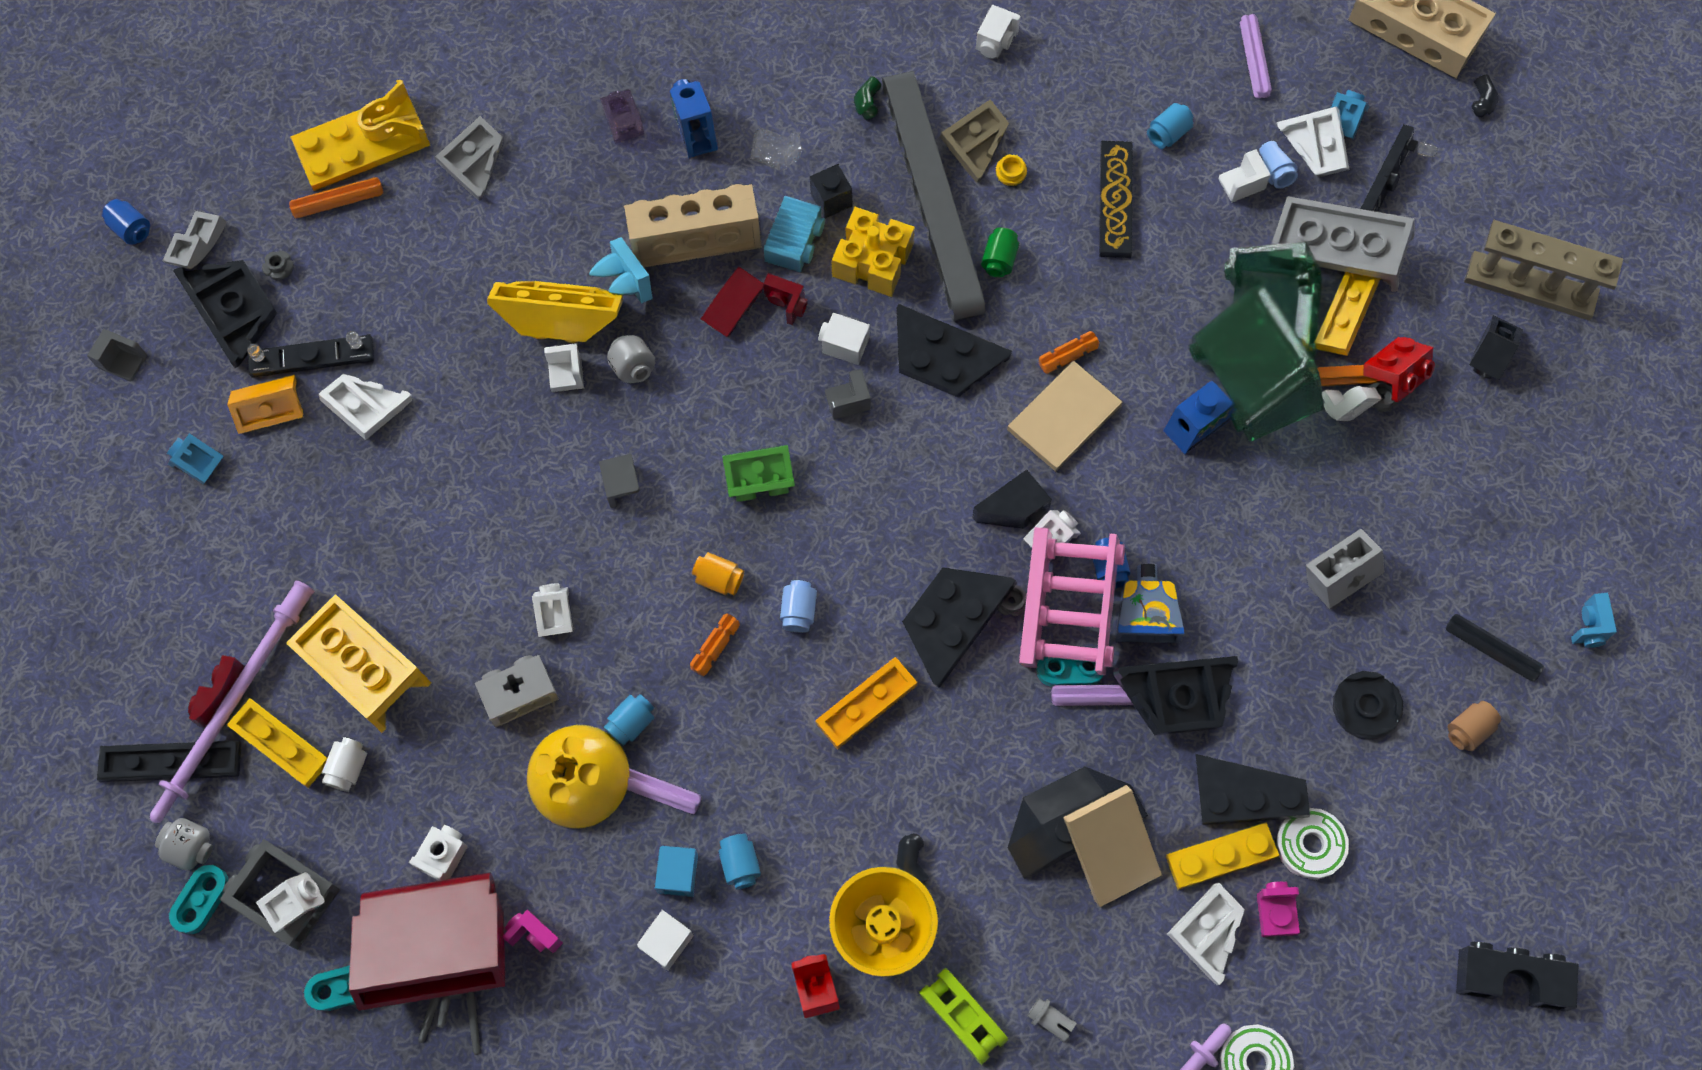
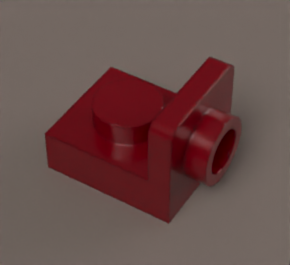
[763,273,808,325]

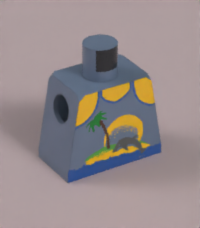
[1115,564,1184,643]

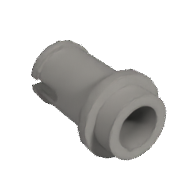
[1027,998,1076,1042]

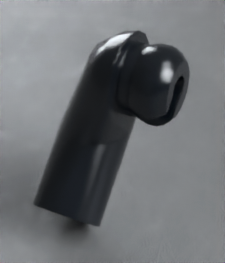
[1471,74,1499,118]
[896,833,929,884]

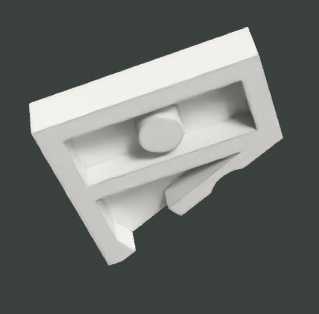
[1277,107,1349,177]
[319,374,412,440]
[1167,883,1244,985]

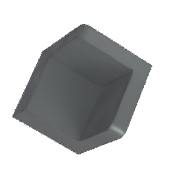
[87,329,148,381]
[825,369,871,420]
[599,454,640,508]

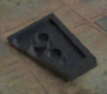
[1195,754,1310,825]

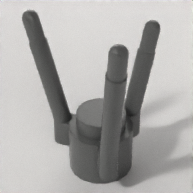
[418,992,480,1055]

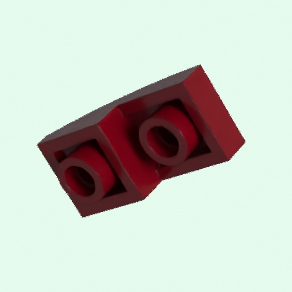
[701,267,764,337]
[188,655,245,728]

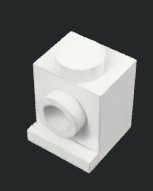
[976,5,1020,58]
[409,825,468,881]

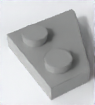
[435,116,503,200]

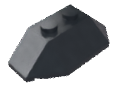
[1008,767,1148,879]

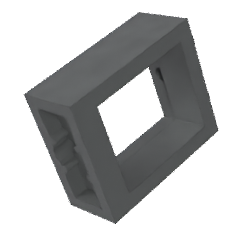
[220,839,340,950]

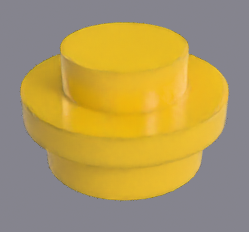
[996,155,1027,186]

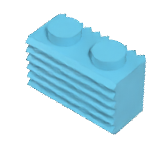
[764,196,825,272]

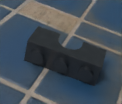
[1456,942,1579,1012]

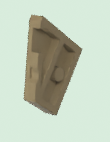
[940,99,1009,183]

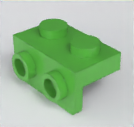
[722,445,795,501]

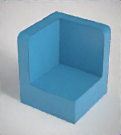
[655,846,698,897]

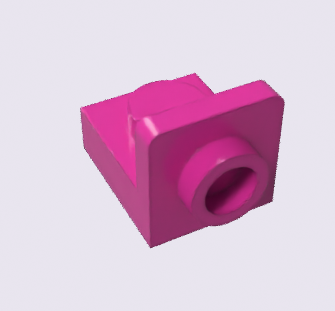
[1257,882,1300,937]
[503,910,563,954]

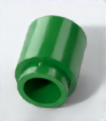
[981,227,1019,278]

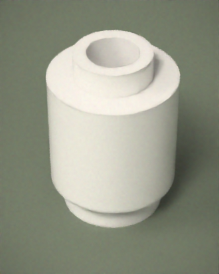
[322,737,368,792]

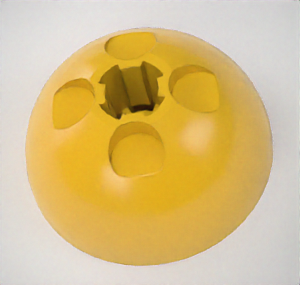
[527,725,629,829]
[829,867,938,977]

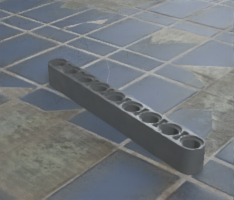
[882,71,986,321]

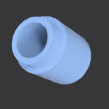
[780,580,817,633]

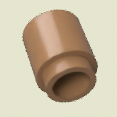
[1448,701,1501,751]

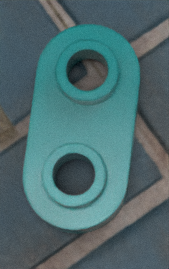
[1036,657,1104,687]
[169,865,229,934]
[304,965,355,1012]

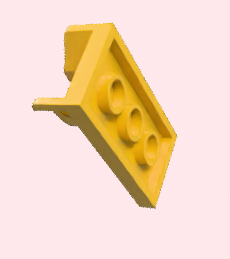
[290,80,430,191]
[286,594,431,733]

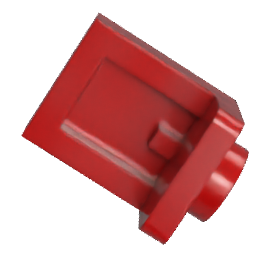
[791,954,840,1019]

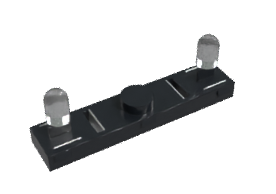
[1360,124,1438,212]
[247,331,374,378]

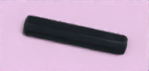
[1446,614,1544,682]

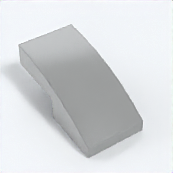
[163,211,227,269]

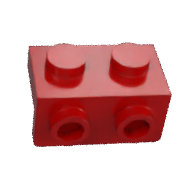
[1363,337,1435,402]

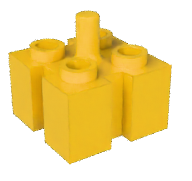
[832,207,915,297]

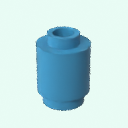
[1147,103,1194,149]
[603,694,655,746]
[718,834,761,889]

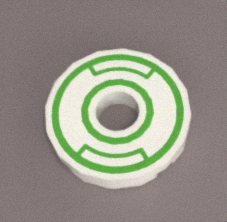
[1276,808,1349,880]
[1218,1025,1294,1070]

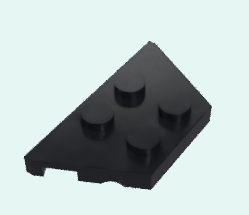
[173,260,277,368]
[896,304,1012,397]
[902,567,1017,688]
[1113,656,1238,736]

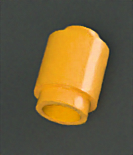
[692,552,745,595]

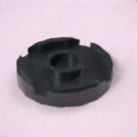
[1333,671,1403,740]

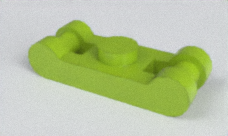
[918,968,1009,1065]

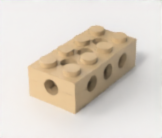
[1348,0,1496,78]
[624,184,761,267]

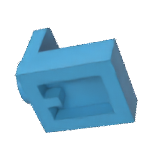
[1331,90,1370,140]
[167,433,223,484]
[1571,593,1617,648]

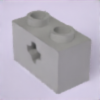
[1306,529,1385,609]
[475,655,559,728]

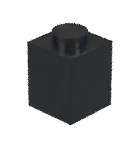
[810,164,853,219]

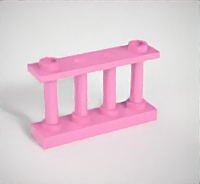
[1019,527,1125,675]

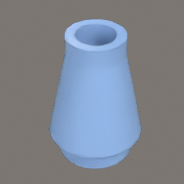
[1259,141,1298,189]

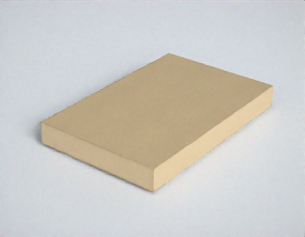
[1007,361,1122,472]
[1063,785,1162,907]

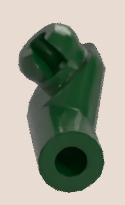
[854,76,882,120]

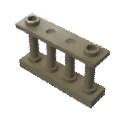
[1464,220,1623,321]

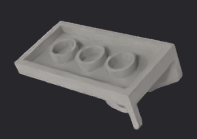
[1269,196,1415,292]

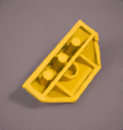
[487,281,623,343]

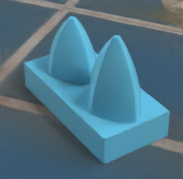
[589,237,653,303]

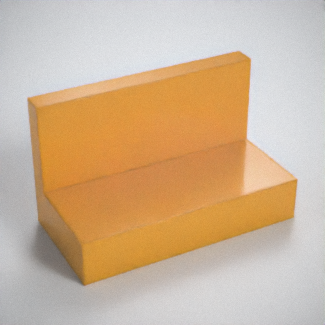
[227,375,303,434]

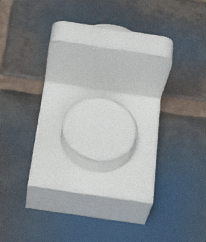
[1321,386,1382,421]
[1023,510,1081,561]
[532,583,573,637]
[256,872,325,933]

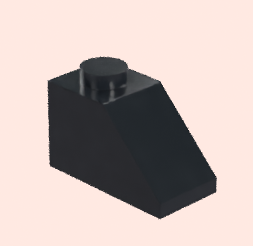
[1469,315,1523,380]
[972,469,1052,529]

